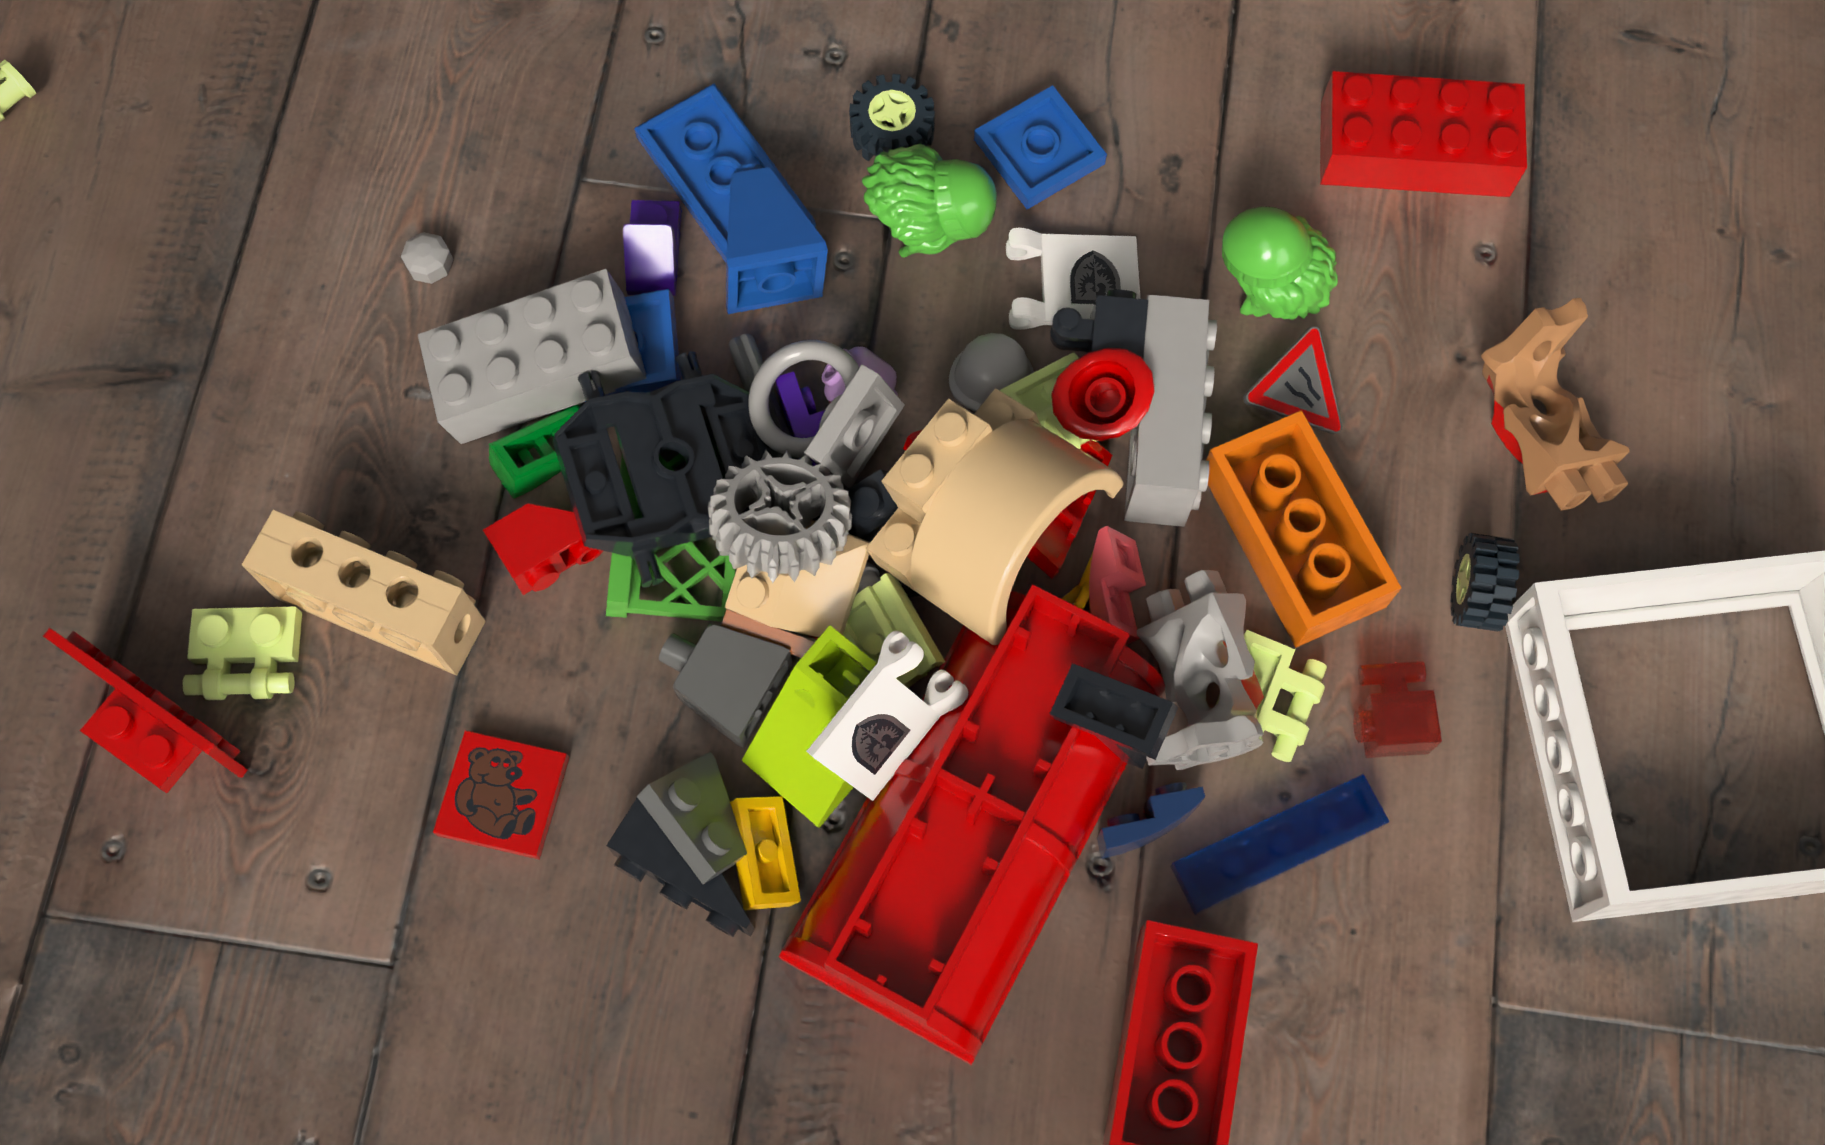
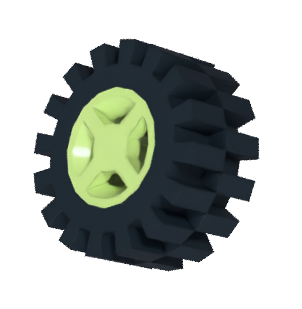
[849,74,935,162]
[1450,533,1520,632]

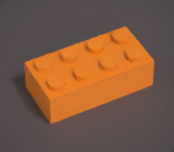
[1206,410,1402,648]

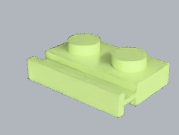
[843,573,945,688]

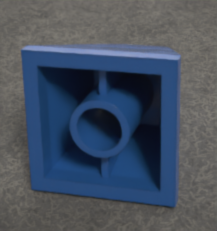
[726,164,828,314]

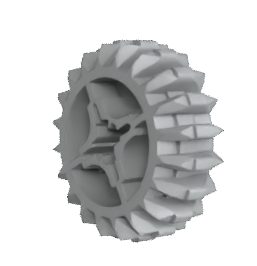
[708,449,852,583]

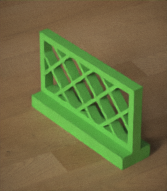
[606,453,735,622]

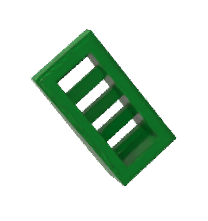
[489,404,580,499]

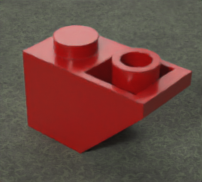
[483,503,603,595]

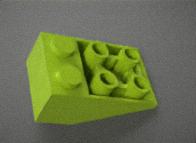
[741,625,877,828]

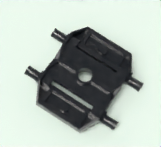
[553,351,773,587]

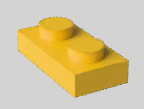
[730,796,801,910]

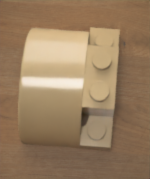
[865,388,1123,645]

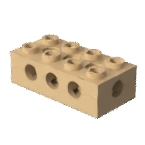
[242,510,486,676]

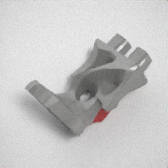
[1137,570,1264,770]

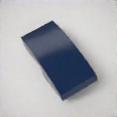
[1097,782,1205,859]

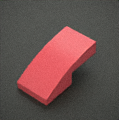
[1089,526,1146,645]

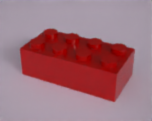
[1320,71,1527,197]
[1103,920,1258,1145]

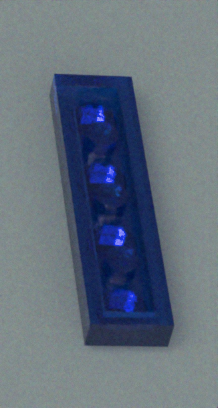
[1170,774,1390,915]

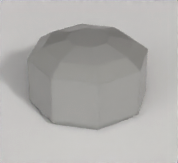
[401,232,454,284]

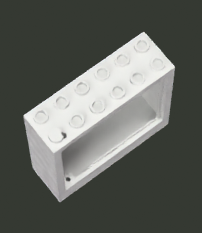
[1505,551,1825,922]

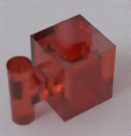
[1353,661,1442,758]

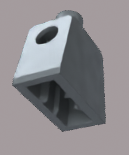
[659,624,793,749]

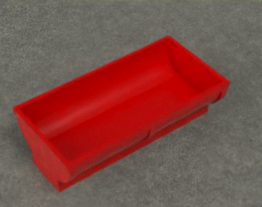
[778,584,1166,1066]

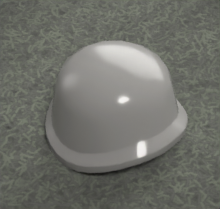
[949,333,1034,412]

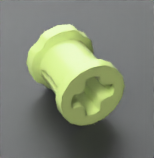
[0,59,37,122]

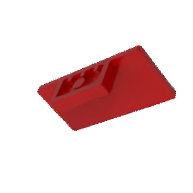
[43,628,248,793]

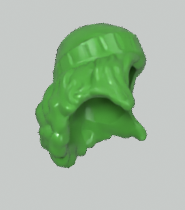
[862,144,997,258]
[1222,206,1338,319]

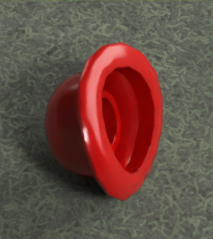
[1051,348,1155,441]

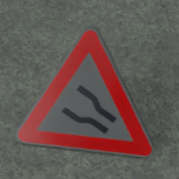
[1243,327,1343,434]

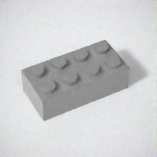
[418,269,646,444]
[1124,295,1217,527]

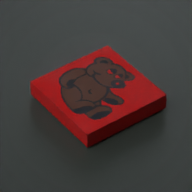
[433,731,569,860]

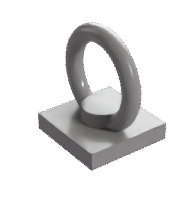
[748,340,905,488]

